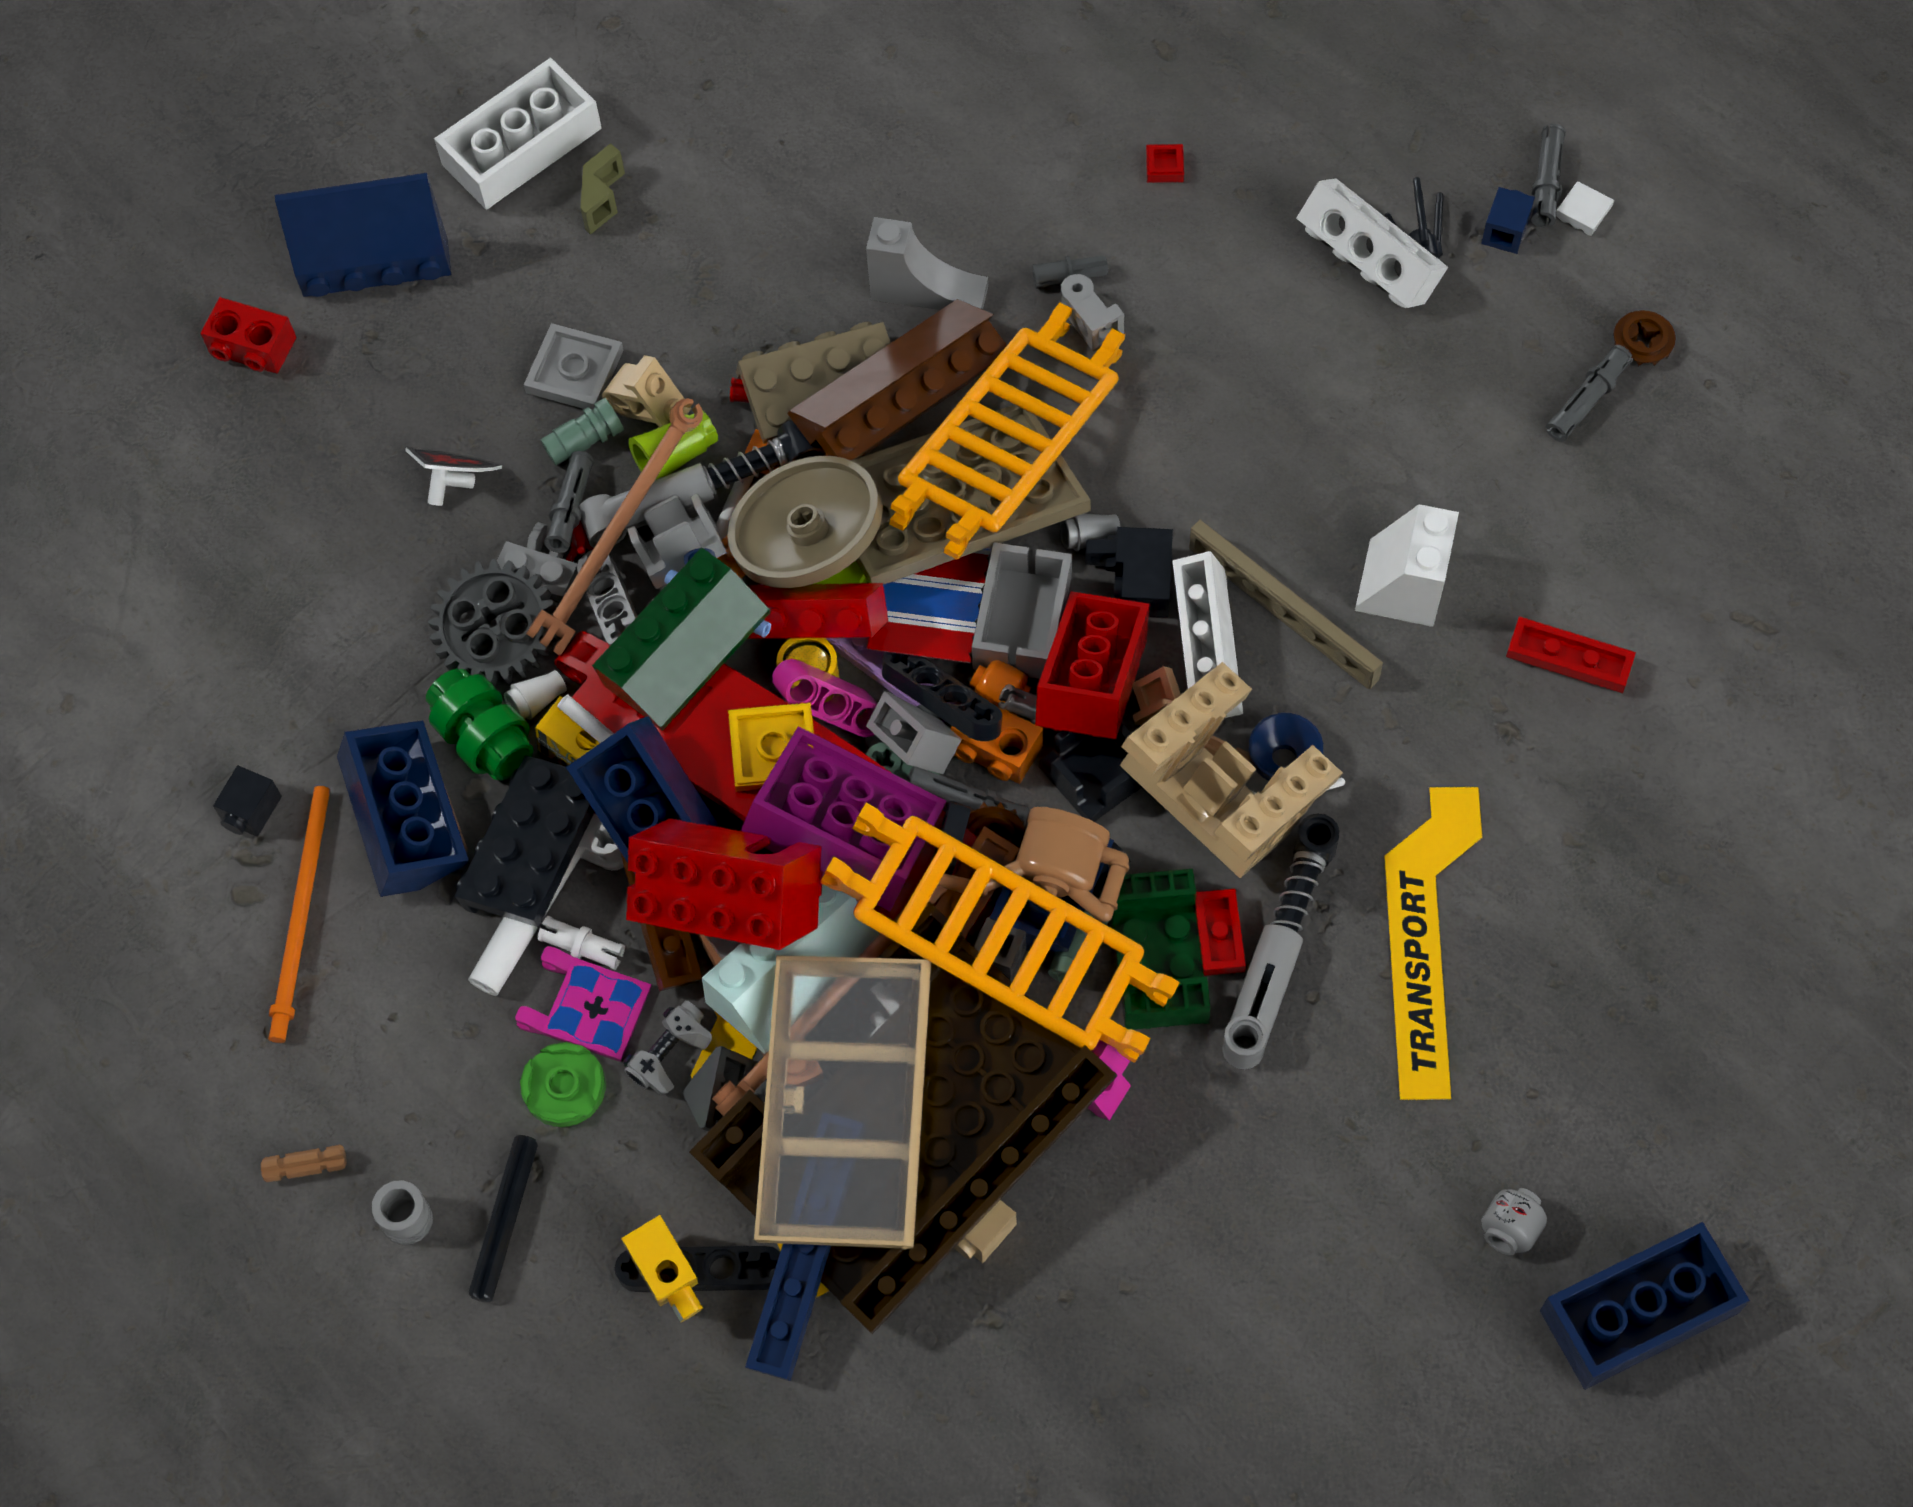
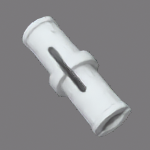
[538,916,625,970]

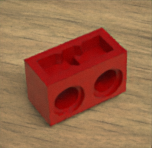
[200,297,297,374]

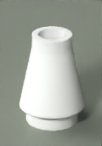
[504,670,567,720]

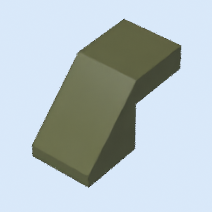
[580,143,625,235]

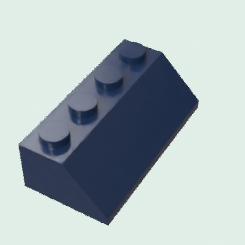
[566,716,720,874]
[337,720,468,897]

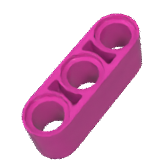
[772,659,878,737]

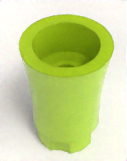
[629,410,719,480]

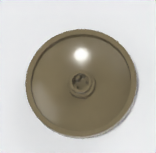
[727,456,883,588]

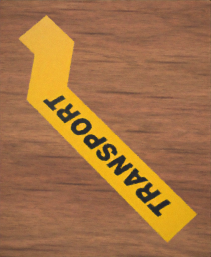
[1385,787,1482,1100]

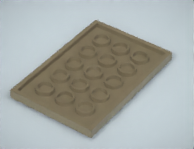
[853,405,1091,585]

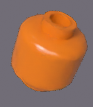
[969,660,1032,715]

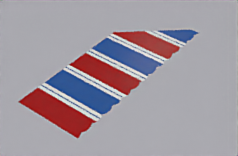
[867,547,991,663]

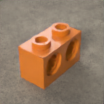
[950,705,1043,784]

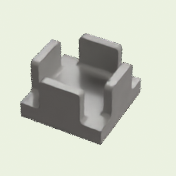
[627,493,727,589]

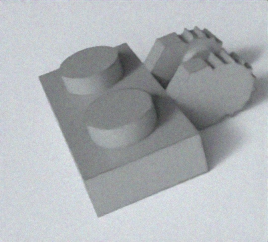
[497,522,578,602]

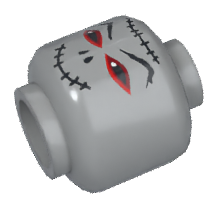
[1481,1188,1547,1255]

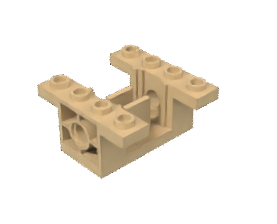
[1120,662,1343,878]

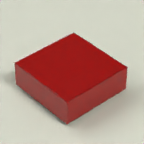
[1146,144,1184,183]

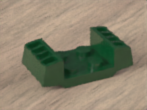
[1112,868,1210,1030]

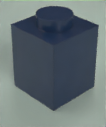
[1481,187,1535,254]

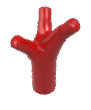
[565,521,594,562]

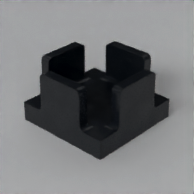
[1039,722,1142,822]

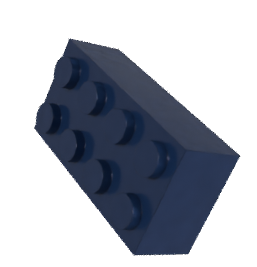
[1540,1222,1750,1390]

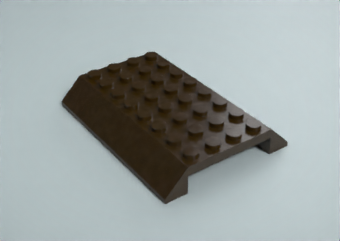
[689,903,1117,1334]

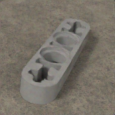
[577,550,638,646]

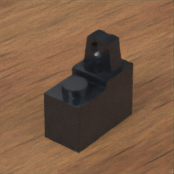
[1085,527,1173,618]

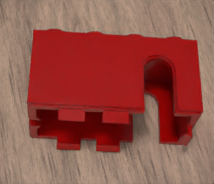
[626,819,823,950]

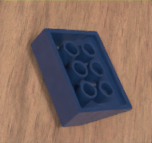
[275,173,452,297]

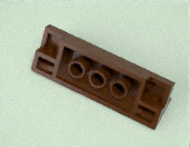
[787,299,1007,461]

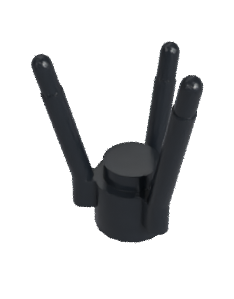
[1384,177,1444,259]

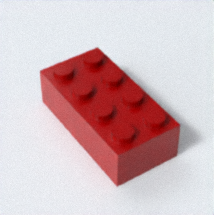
[1035,591,1150,739]

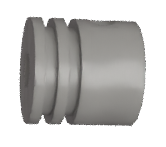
[372,1180,433,1245]

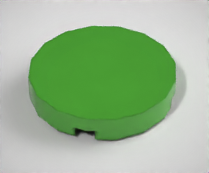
[520,1042,606,1128]

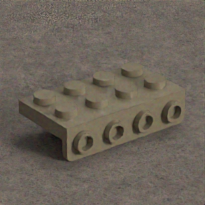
[736,322,891,444]

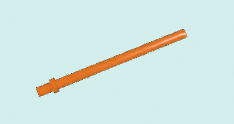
[269,786,330,1043]

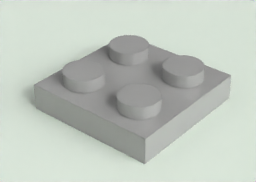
[524,323,624,409]

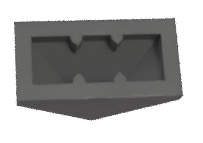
[682,1046,754,1132]

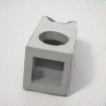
[1061,274,1124,351]

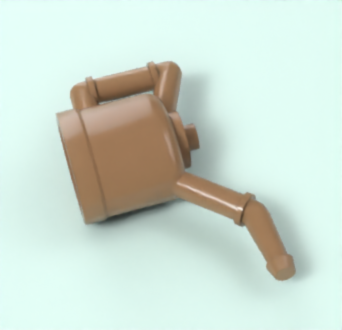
[938,807,1129,922]

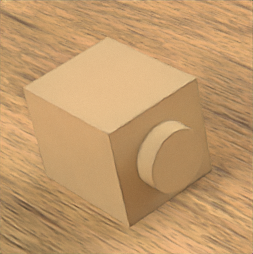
[955,1200,1017,1263]

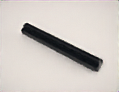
[469,1135,538,1302]

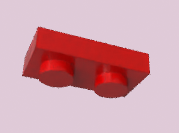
[1195,889,1246,976]

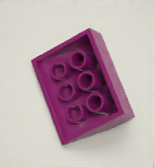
[741,726,947,911]

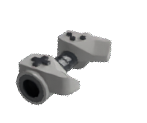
[624,1000,712,1095]

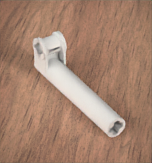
[468,814,624,996]

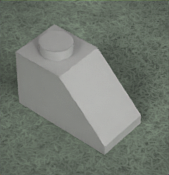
[866,691,962,774]

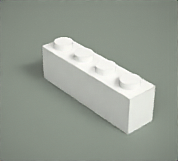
[1173,551,1243,718]

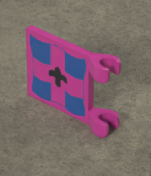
[515,946,652,1062]

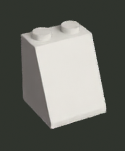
[1355,504,1459,627]

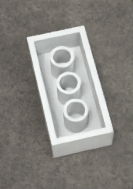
[434,57,602,210]

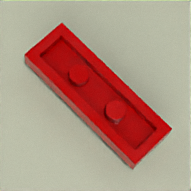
[1506,616,1636,693]

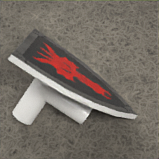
[405,447,502,506]

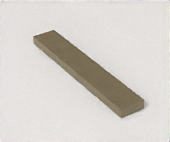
[1189,520,1383,689]

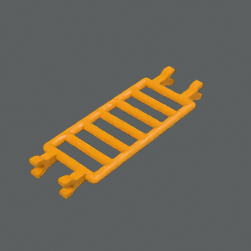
[889,302,1125,560]
[820,802,1180,1063]

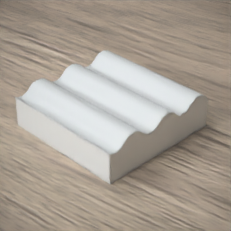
[1556,181,1614,236]

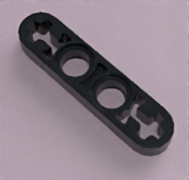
[882,652,1002,741]
[614,1246,780,1292]

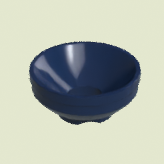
[1249,713,1323,781]

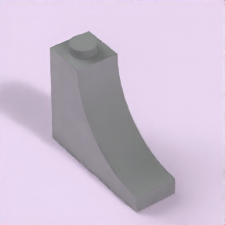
[866,217,988,310]

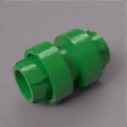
[426,669,533,780]

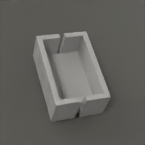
[972,542,1072,680]

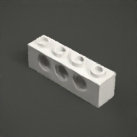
[1296,178,1448,308]

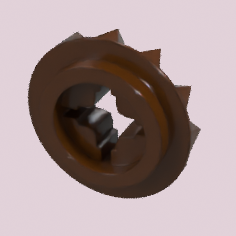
[1613,310,1676,367]
[966,802,1025,848]

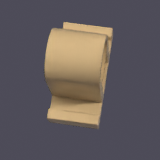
[602,355,691,428]

